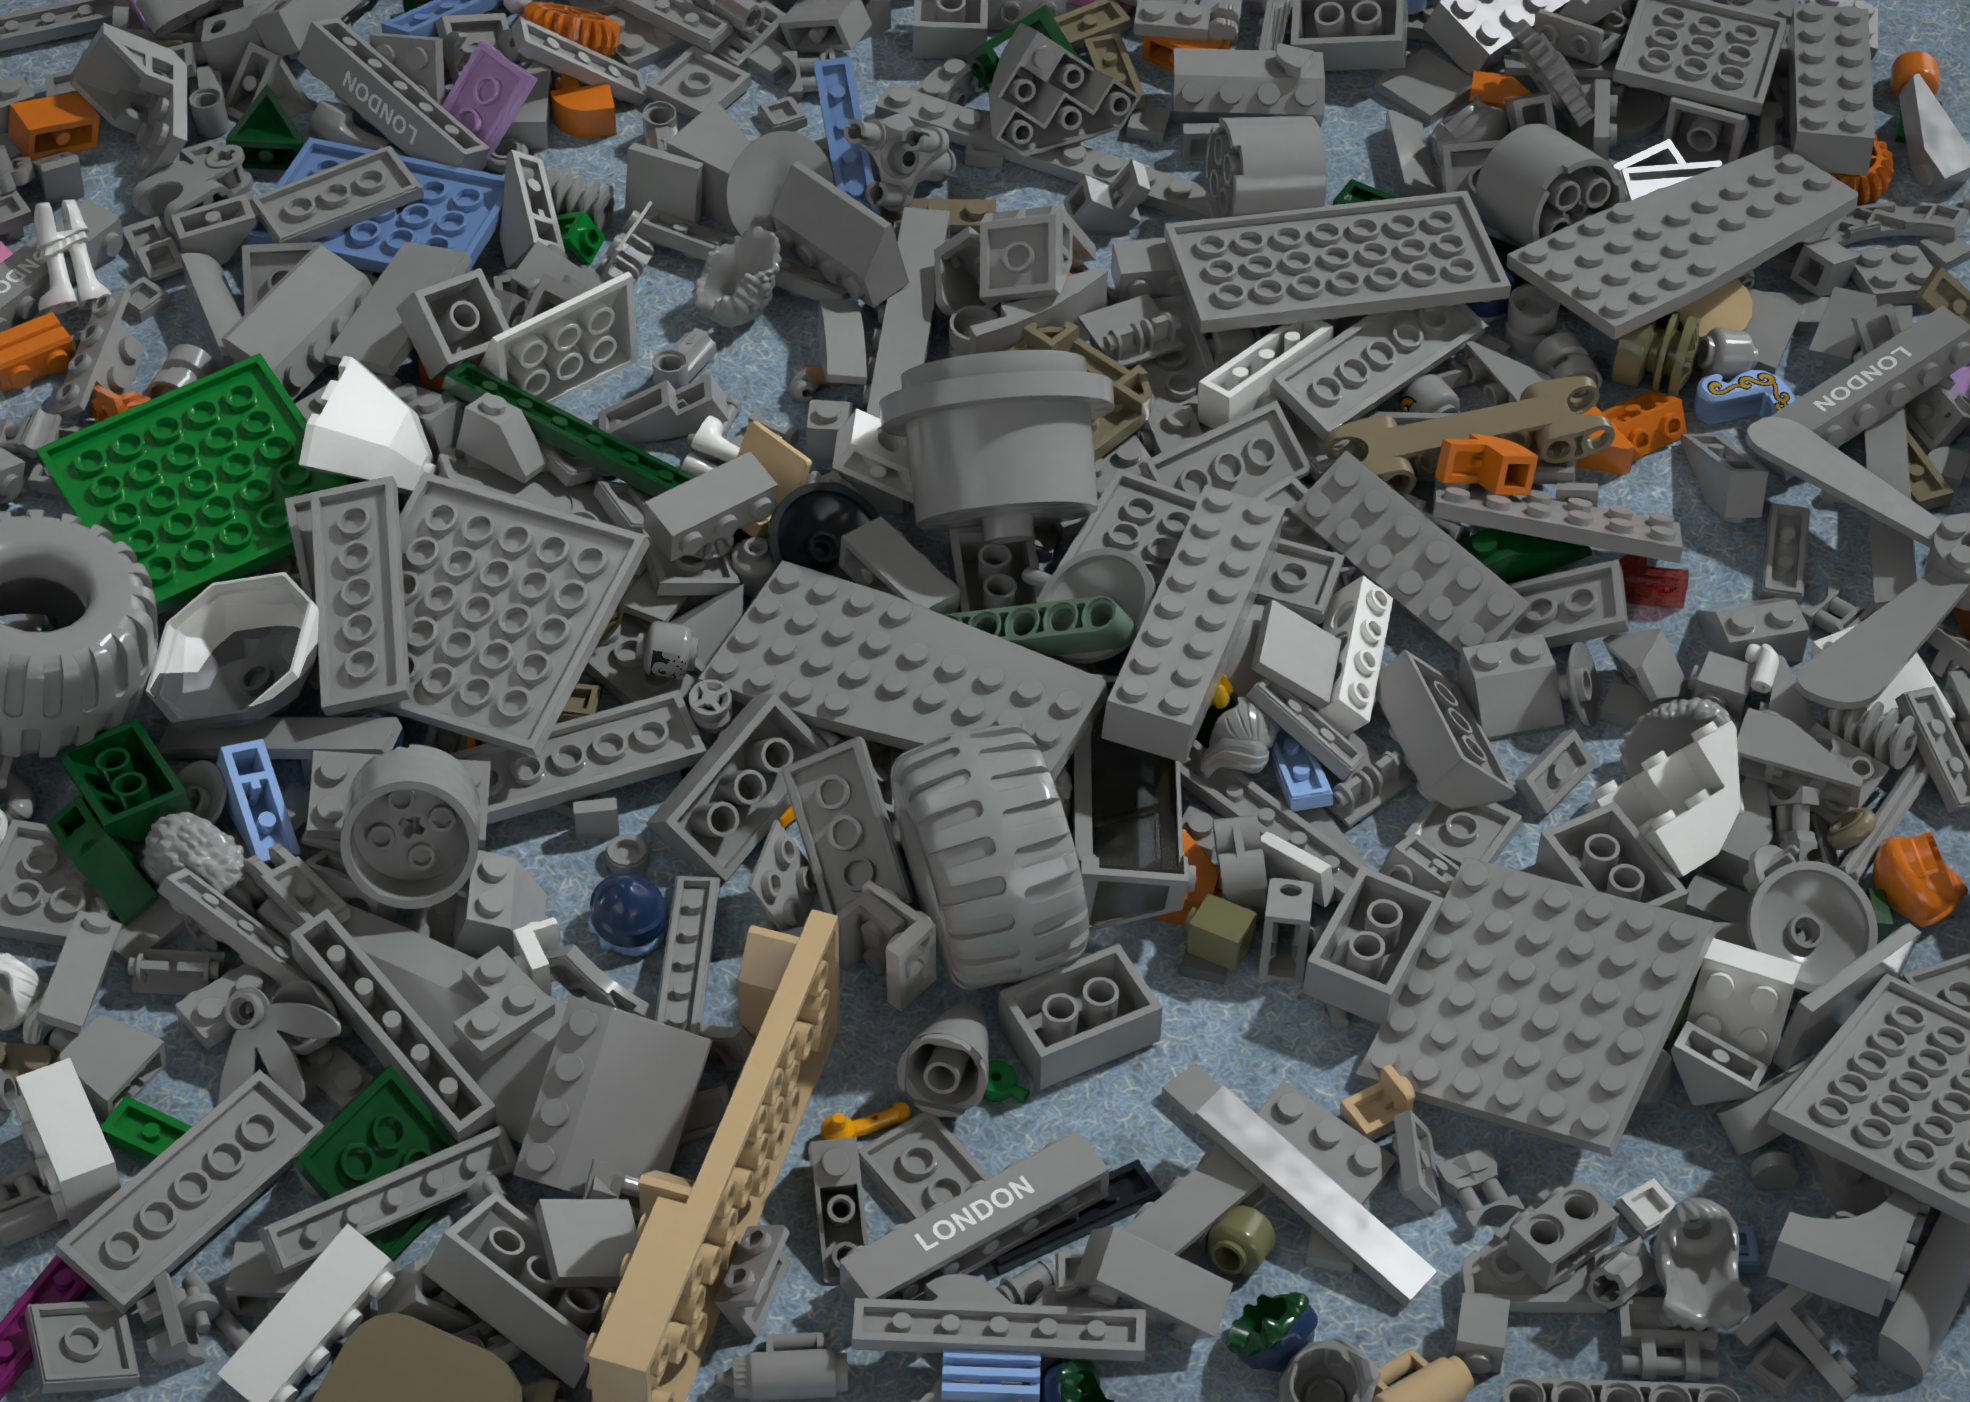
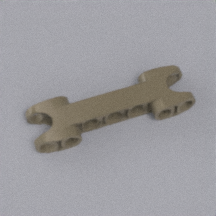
[1323,376,1615,496]

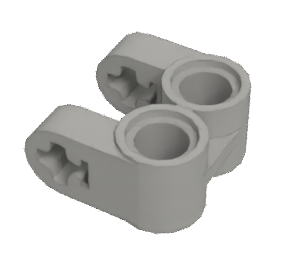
[1213,815,1268,929]

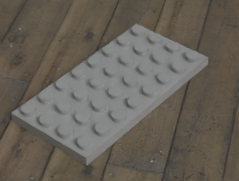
[1164,191,1511,333]

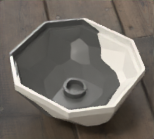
[145,572,319,730]

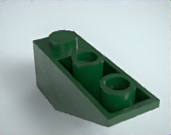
[46,795,160,926]

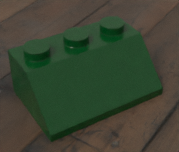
[57,719,192,844]

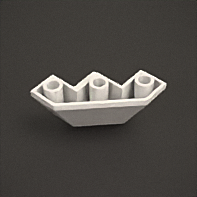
[1583,720,1741,879]

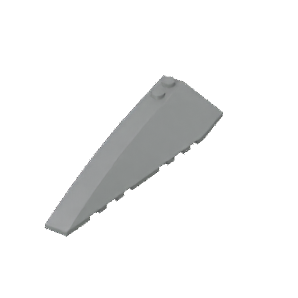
[257,896,567,1149]

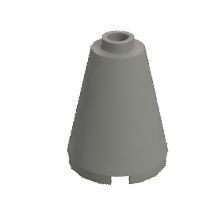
[896,1002,989,1117]

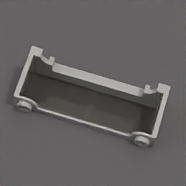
[1068,674,1196,931]

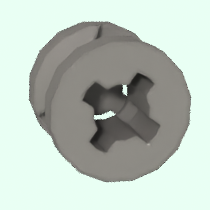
[689,679,734,734]

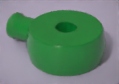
[983,1060,1030,1104]

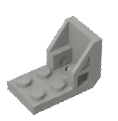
[70,23,187,183]
[979,205,1096,303]

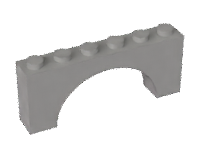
[1766,1182,1931,1317]

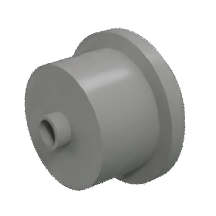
[879,350,1115,544]

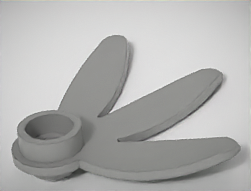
[219,987,341,1104]

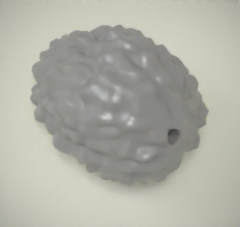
[692,226,782,328]
[1619,697,1731,778]
[141,812,248,895]

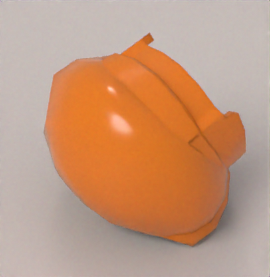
[1873,832,1968,927]

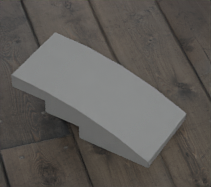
[970,266,1108,354]

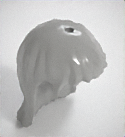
[1653,1198,1752,1332]

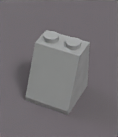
[666,102,751,234]

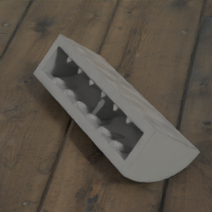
[181,253,242,370]
[1877,1212,1970,1381]

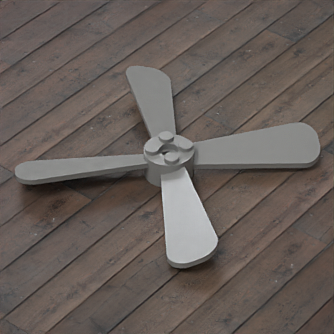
[1746,417,1970,710]

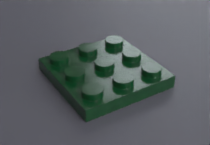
[289,1065,458,1260]

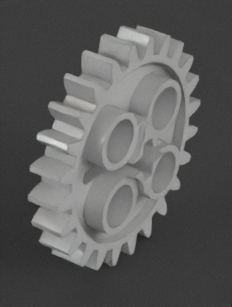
[1509,18,1595,128]

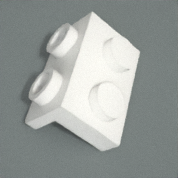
[512,917,560,997]

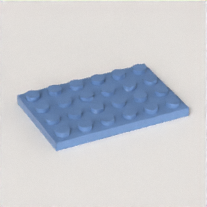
[244,137,505,274]

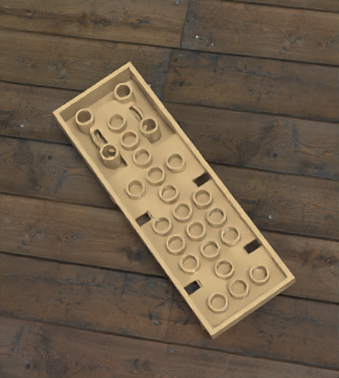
[584,909,840,1402]

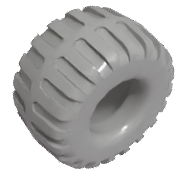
[0,509,158,758]
[890,724,1089,990]

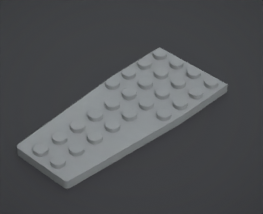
[1507,145,1858,340]
[698,560,1108,782]

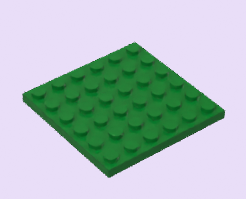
[35,353,350,614]

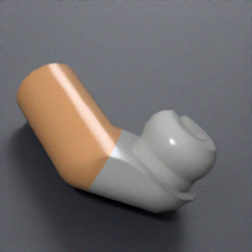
[790,365,841,402]

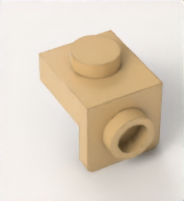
[1339,1064,1415,1141]

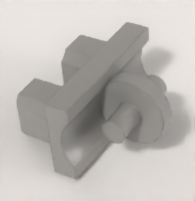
[136,1271,220,1367]

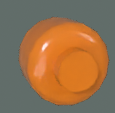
[1890,51,1939,100]

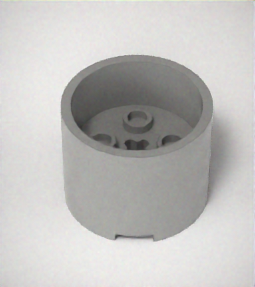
[1206,116,1327,218]
[1476,124,1626,247]
[340,745,481,909]

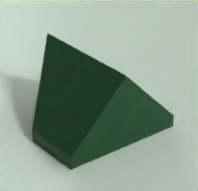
[226,84,304,170]

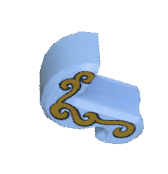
[1693,370,1795,425]

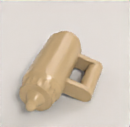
[1371,1349,1474,1402]

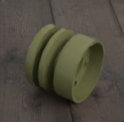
[1612,311,1700,398]

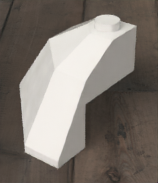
[299,356,437,496]

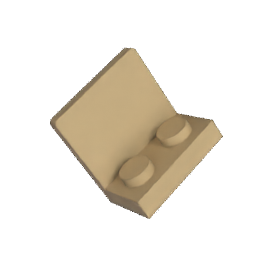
[737,421,812,538]

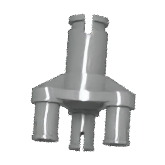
[844,119,956,212]

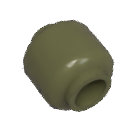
[1206,1205,1276,1276]

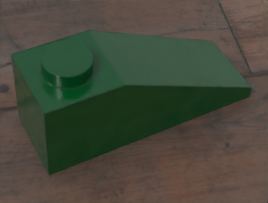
[1458,528,1592,584]

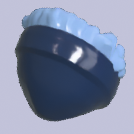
[588,873,669,956]

